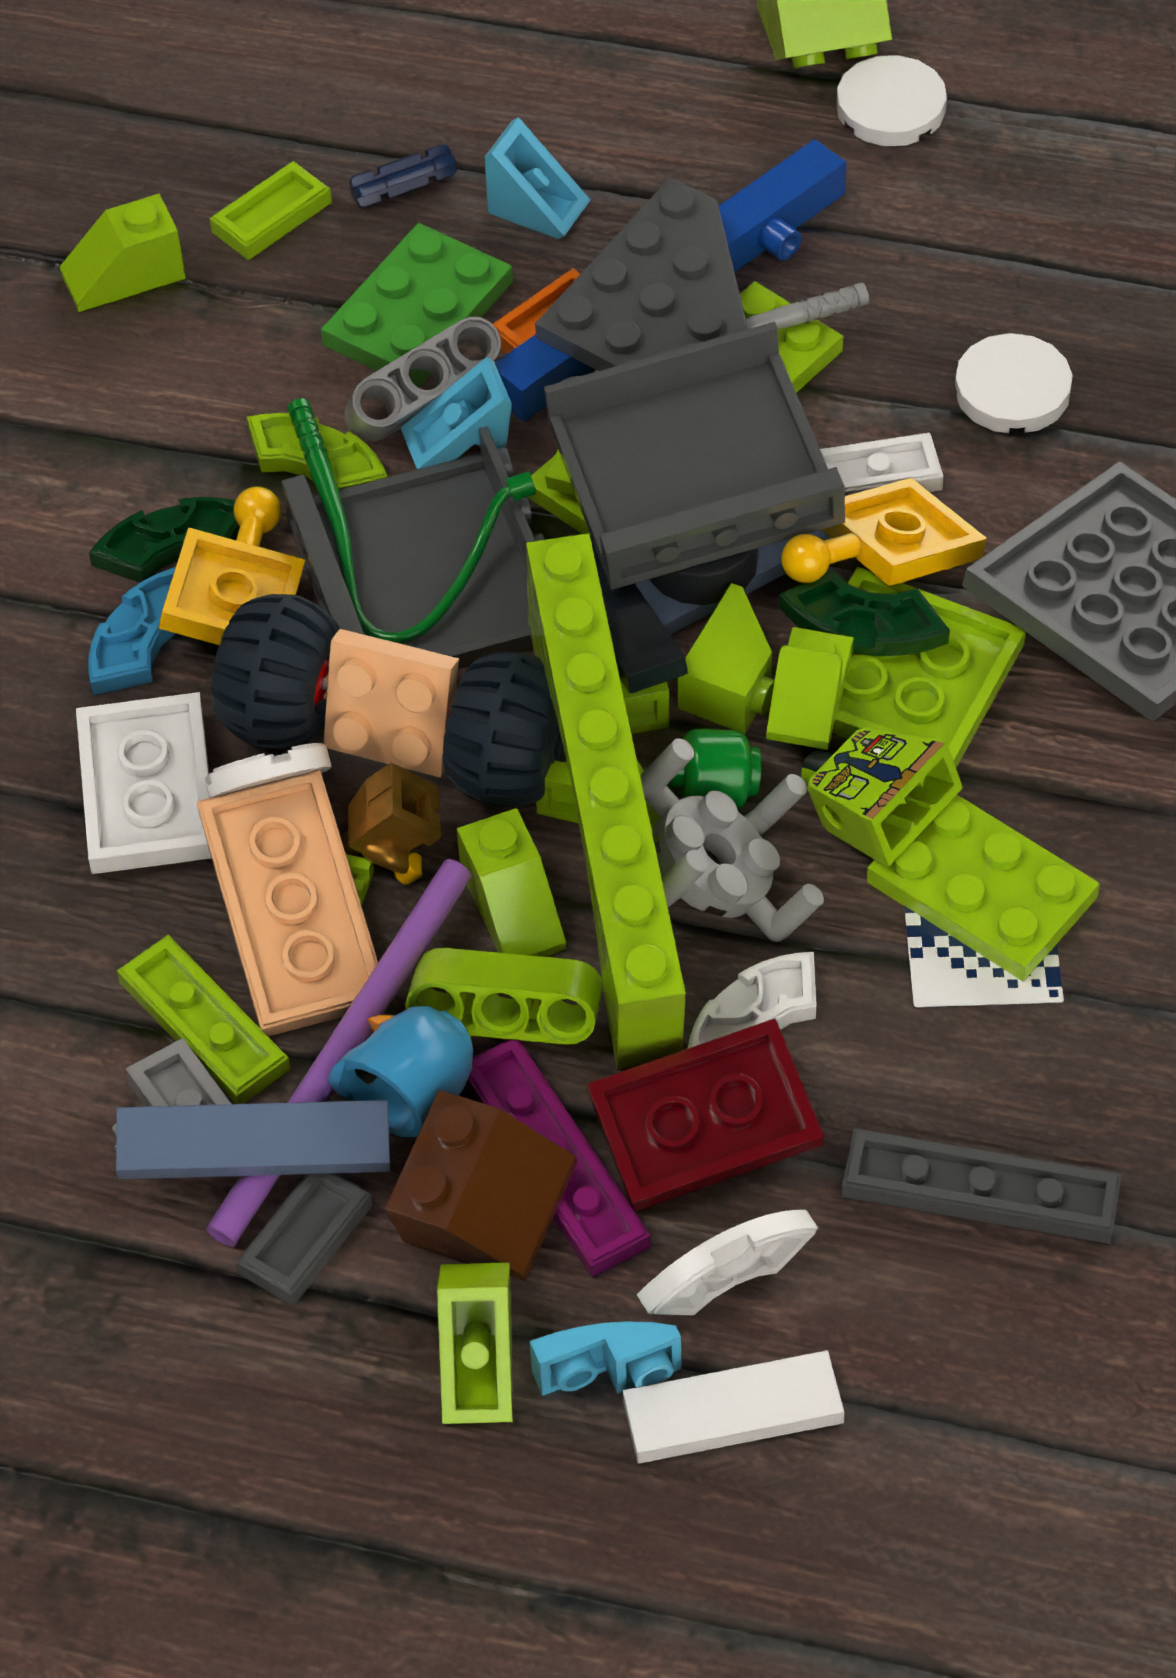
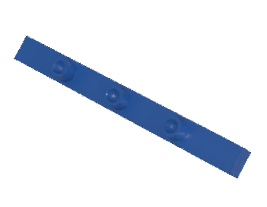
[495,139,847,422]

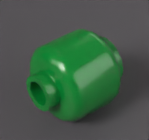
[667,729,761,810]

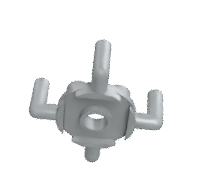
[640,738,824,942]

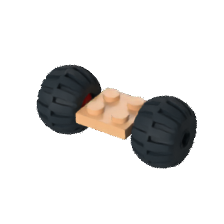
[211,594,565,808]

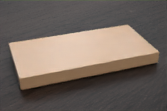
[197,770,378,1037]

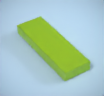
[117,935,291,1104]

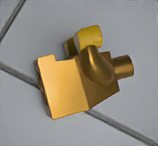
[340,762,441,885]

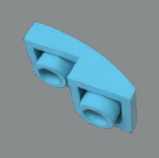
[529,1321,681,1396]

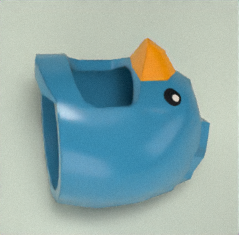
[327,1006,473,1138]

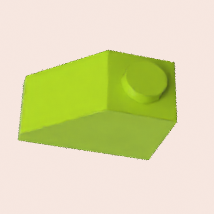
[59,193,186,313]
[678,583,775,734]
[457,808,567,957]
[437,1262,513,1424]

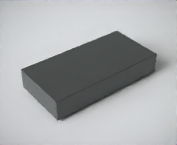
[236,1173,373,1307]

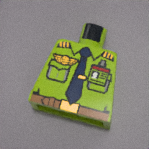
[801,727,963,867]

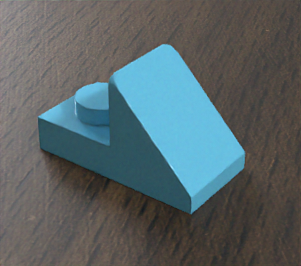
[400,357,512,469]

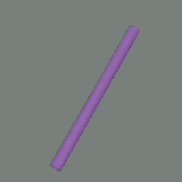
[206,859,472,1247]

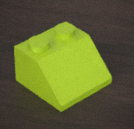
[756,0,892,68]

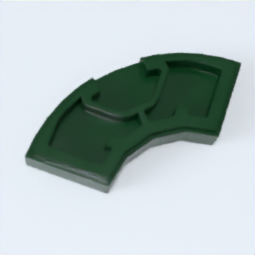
[89,497,240,583]
[779,570,950,656]

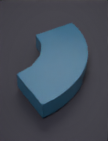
[88,567,176,696]

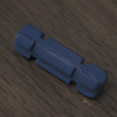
[349,144,457,208]

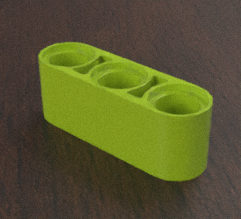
[405,948,603,1045]

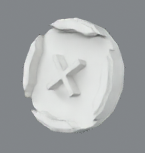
[837,55,947,146]
[955,333,1073,433]
[204,743,332,798]

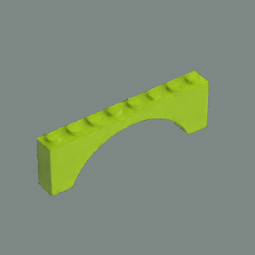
[526,533,686,1070]

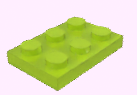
[867,795,1100,982]

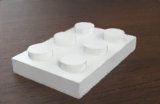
[76,692,211,874]

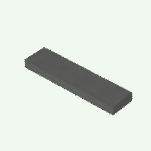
[842,1128,1122,1244]

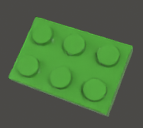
[321,223,513,388]

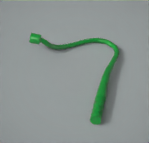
[287,398,537,644]

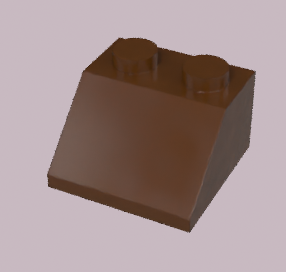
[384,1090,578,1281]

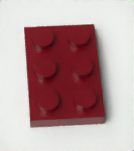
[587,1018,824,1212]

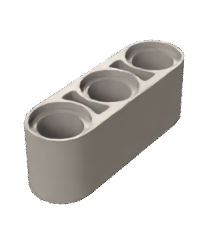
[344,317,501,442]

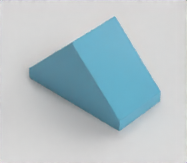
[485,117,590,239]

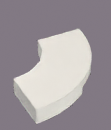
[688,952,816,1048]
[637,1210,818,1316]

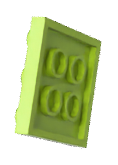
[832,566,1026,768]

